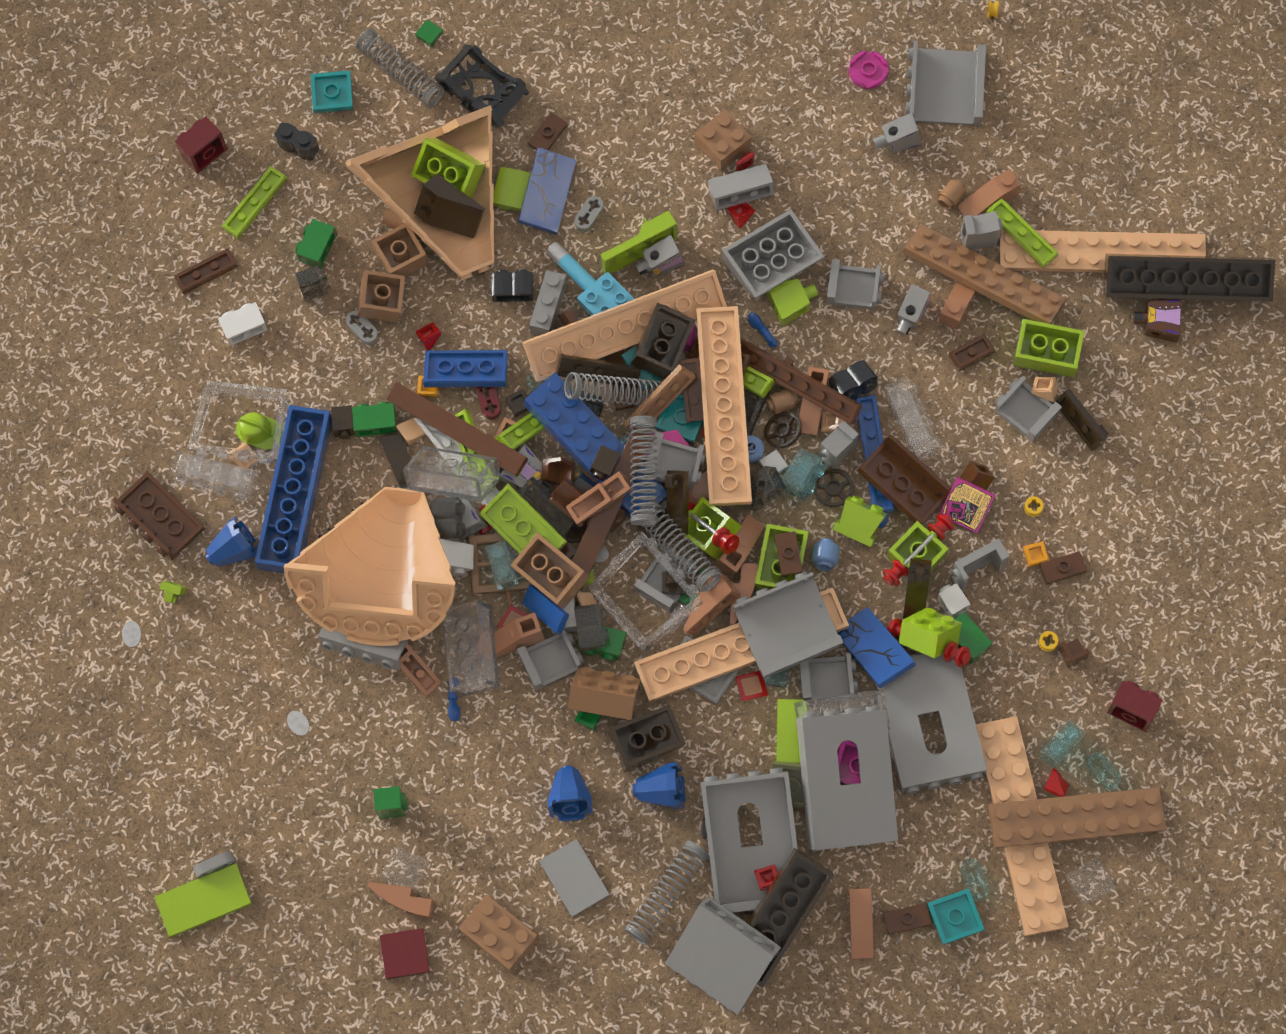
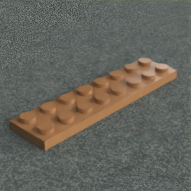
[902,224,1066,324]
[988,787,1167,849]

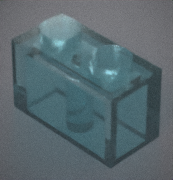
[780,448,825,501]
[485,541,520,592]
[1038,719,1086,769]

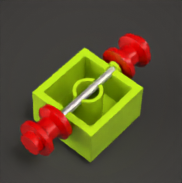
[686,497,742,560]
[883,514,954,587]
[887,608,971,668]

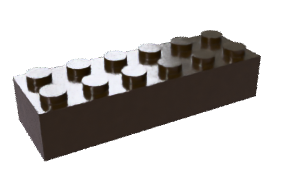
[747,848,834,988]

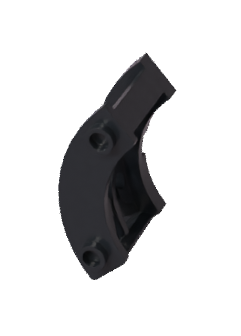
[434,44,529,127]

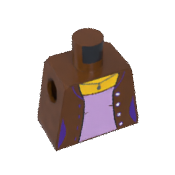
[1133,299,1182,342]

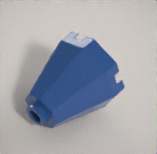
[205,516,258,567]
[632,762,686,809]
[548,765,593,822]

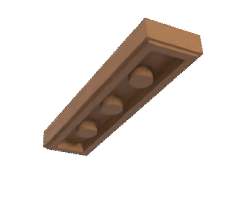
[624,364,696,431]

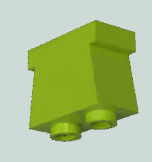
[832,495,887,547]

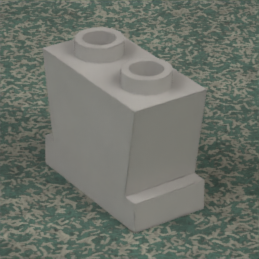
[961,211,1003,250]
[819,421,859,469]

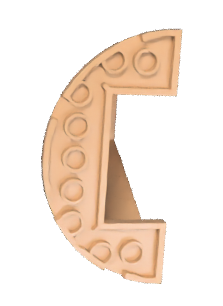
[345,105,495,280]
[284,487,456,646]

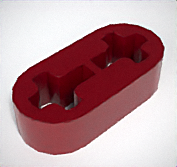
[476,387,501,420]

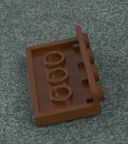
[857,435,951,525]
[112,471,205,560]

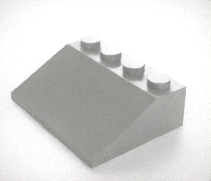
[722,209,825,299]

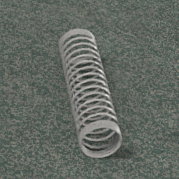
[356,28,444,108]
[564,372,663,405]
[630,416,658,525]
[636,500,722,592]
[624,840,709,945]

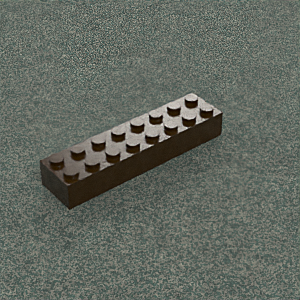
[1103,254,1276,302]

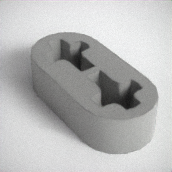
[575,196,604,232]
[346,311,378,345]
[193,851,236,879]

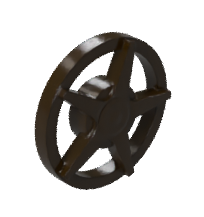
[764,412,802,449]
[814,469,853,507]

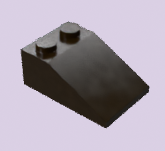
[414,174,486,238]
[630,303,695,380]
[609,705,686,773]

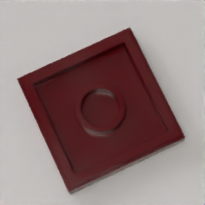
[380,928,430,980]

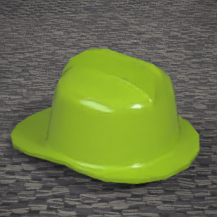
[235,412,283,450]

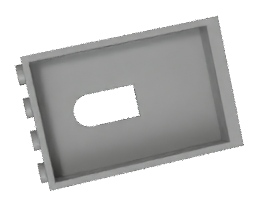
[874,654,987,794]
[796,705,898,851]
[700,768,798,913]

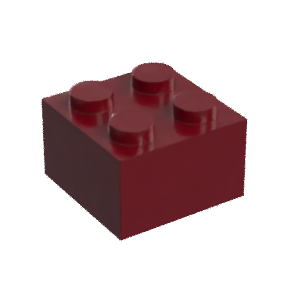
[175,116,228,174]
[1107,680,1163,732]

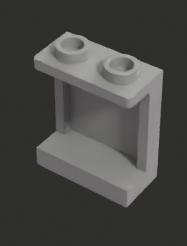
[826,259,884,310]
[995,376,1062,443]
[643,432,706,490]
[950,538,1010,591]
[634,546,698,613]
[517,629,584,691]
[799,653,858,703]

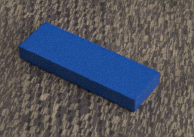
[522,585,569,634]

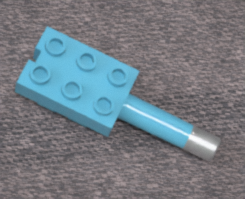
[546,242,634,316]

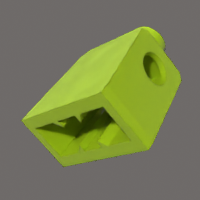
[766,279,818,326]

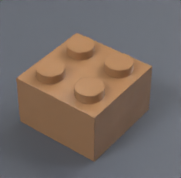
[695,109,752,171]
[371,223,429,276]
[357,270,405,323]

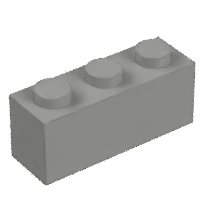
[708,164,774,211]
[529,270,567,336]

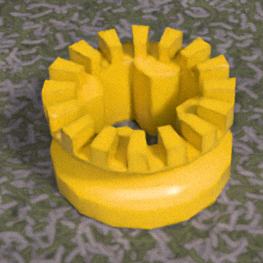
[987,0,999,19]
[1024,496,1044,517]
[1038,631,1059,652]

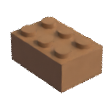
[510,533,591,609]
[568,667,641,720]
[458,894,539,973]

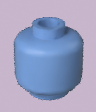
[747,435,764,464]
[811,538,840,571]

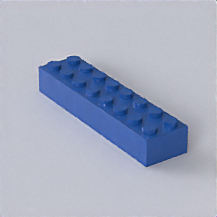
[524,372,667,519]
[255,405,332,574]

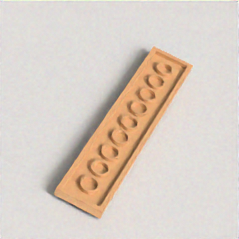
[1000,230,1206,273]
[522,270,727,382]
[696,306,752,506]
[634,587,849,703]
[976,716,1069,937]

